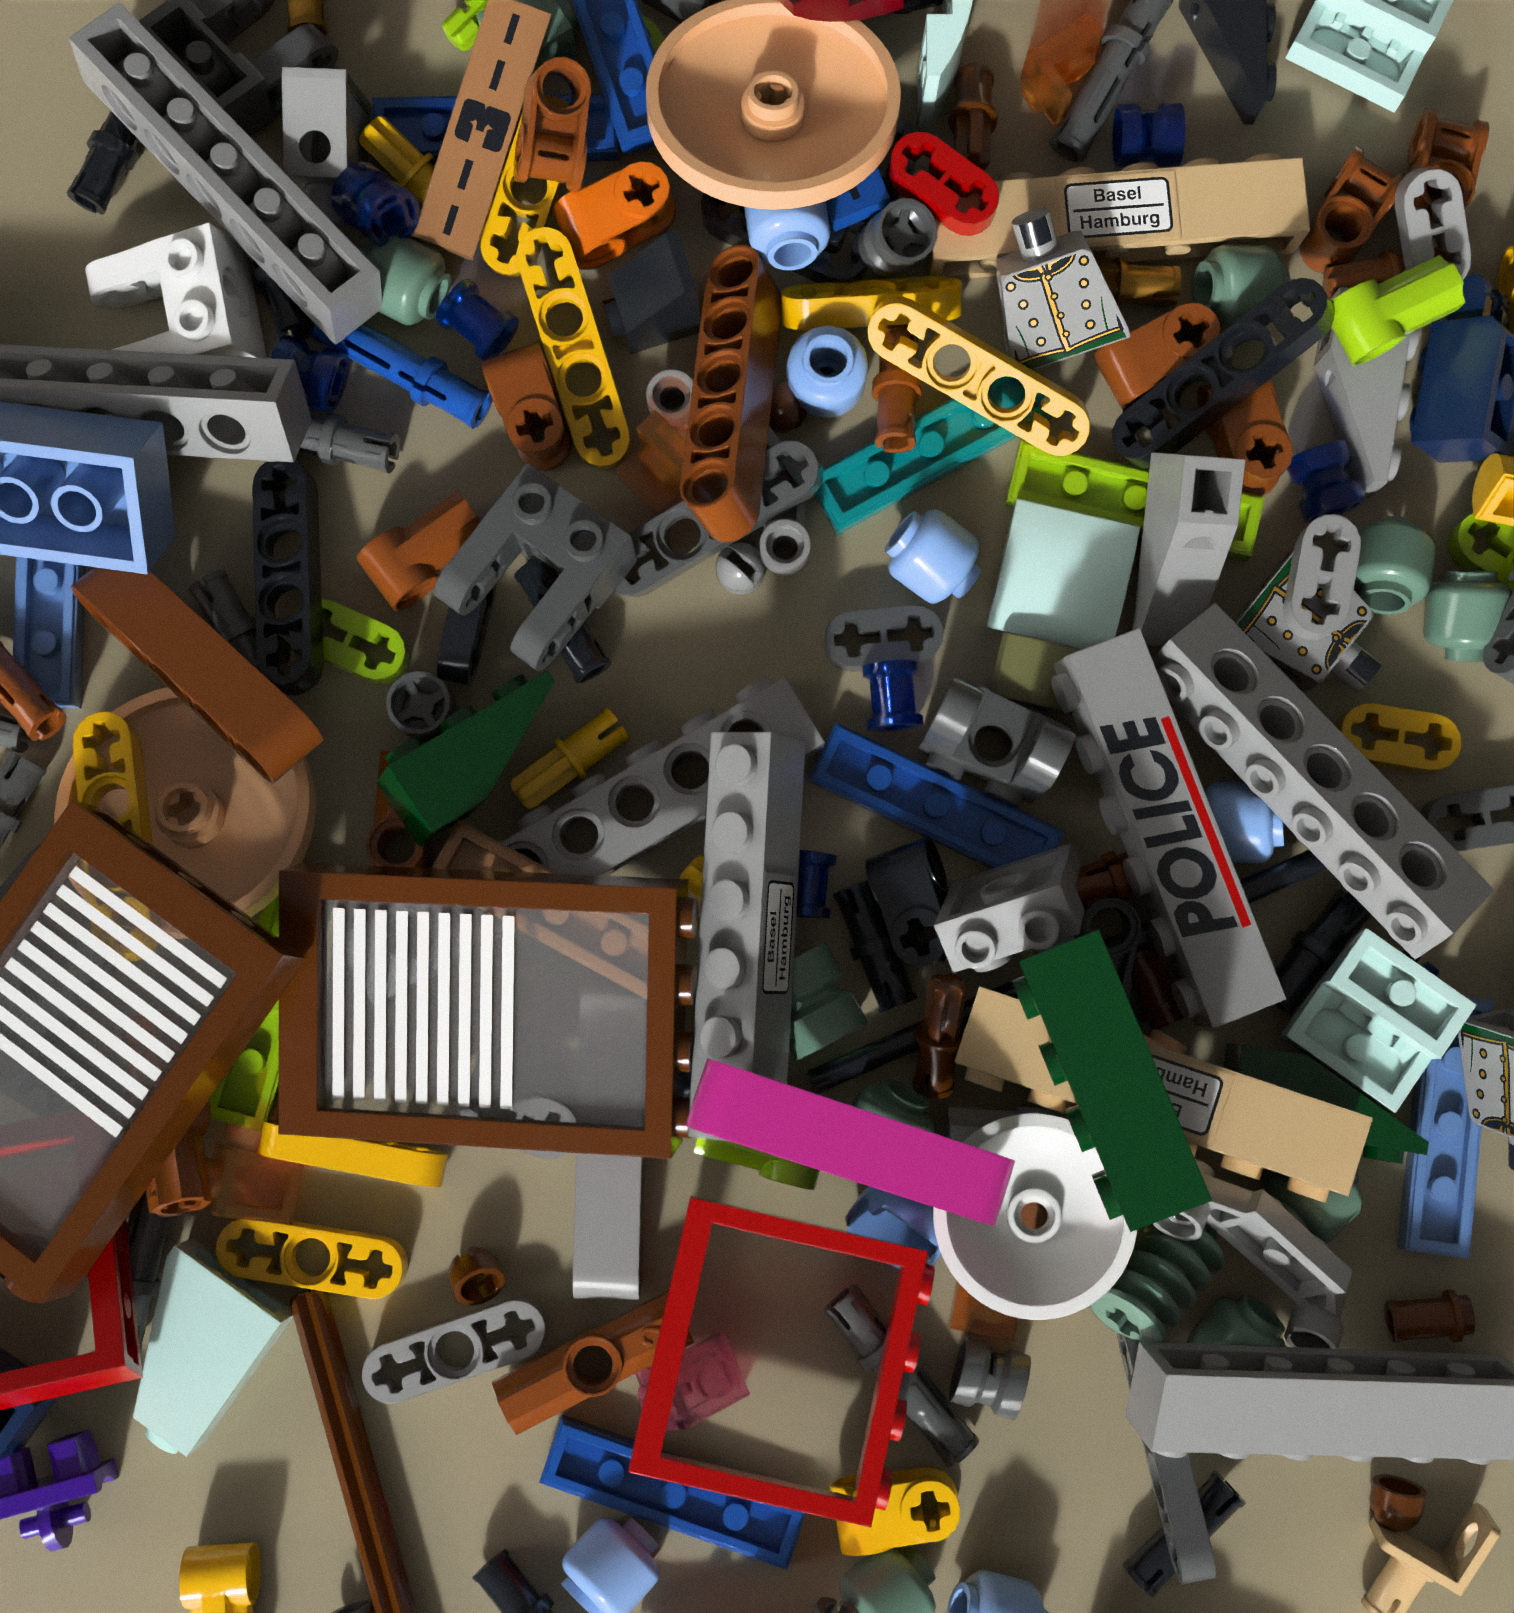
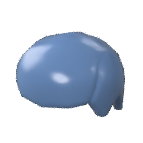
[845,1186,942,1269]

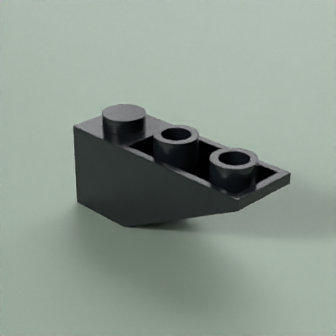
[1179,0,1277,125]

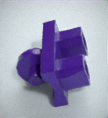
[0,1429,119,1552]

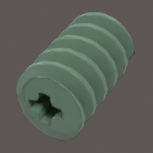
[1089,1223,1225,1342]

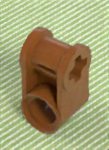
[513,57,591,192]
[1407,108,1490,239]
[1299,145,1406,274]
[1092,303,1221,412]
[480,341,572,471]
[1197,379,1294,496]

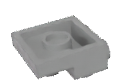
[934,843,1085,973]

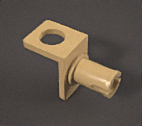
[1361,1502,1501,1613]

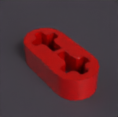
[889,132,999,236]

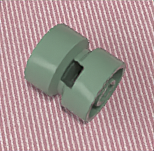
[789,942,868,1061]

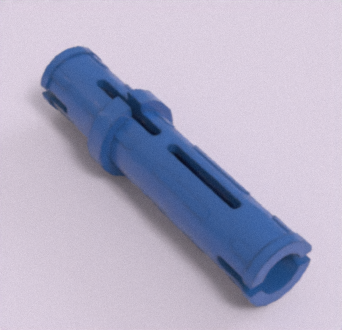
[313,323,493,429]

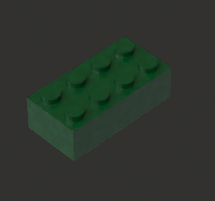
[1012,930,1212,1232]

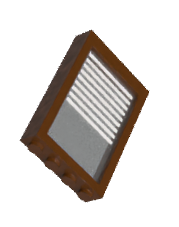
[0,800,307,1303]
[278,863,699,1159]

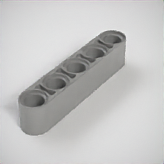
[573,978,647,1300]

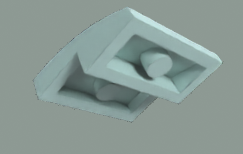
[917,0,973,132]
[1285,0,1454,113]
[987,497,1140,649]
[1280,928,1476,1113]

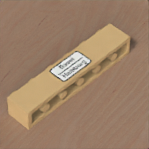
[926,153,1310,279]
[955,986,1373,1203]

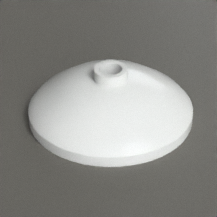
[933,1113,1137,1320]

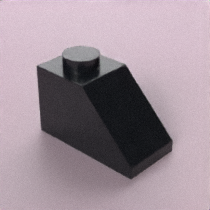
[602,229,700,354]

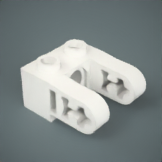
[85,222,267,358]

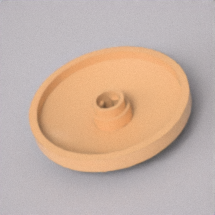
[646,0,901,210]
[54,687,316,939]

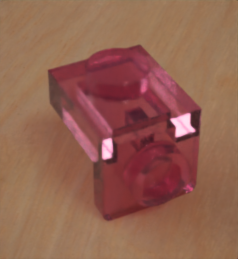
[635,1333,750,1431]

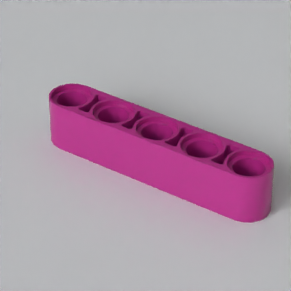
[685,1058,1016,1227]

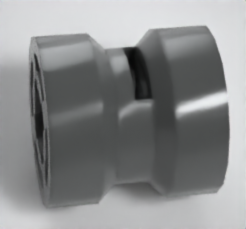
[858,198,937,277]
[386,671,460,742]
[949,1336,1031,1420]

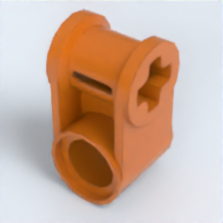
[552,161,676,270]

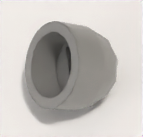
[716,542,766,595]

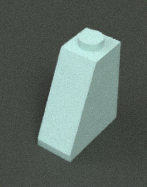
[133,1238,293,1457]

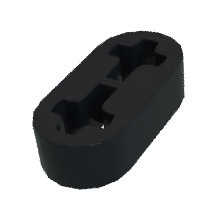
[437,583,497,685]

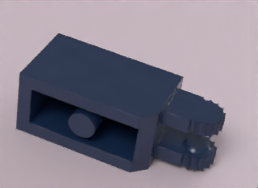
[1409,272,1514,463]

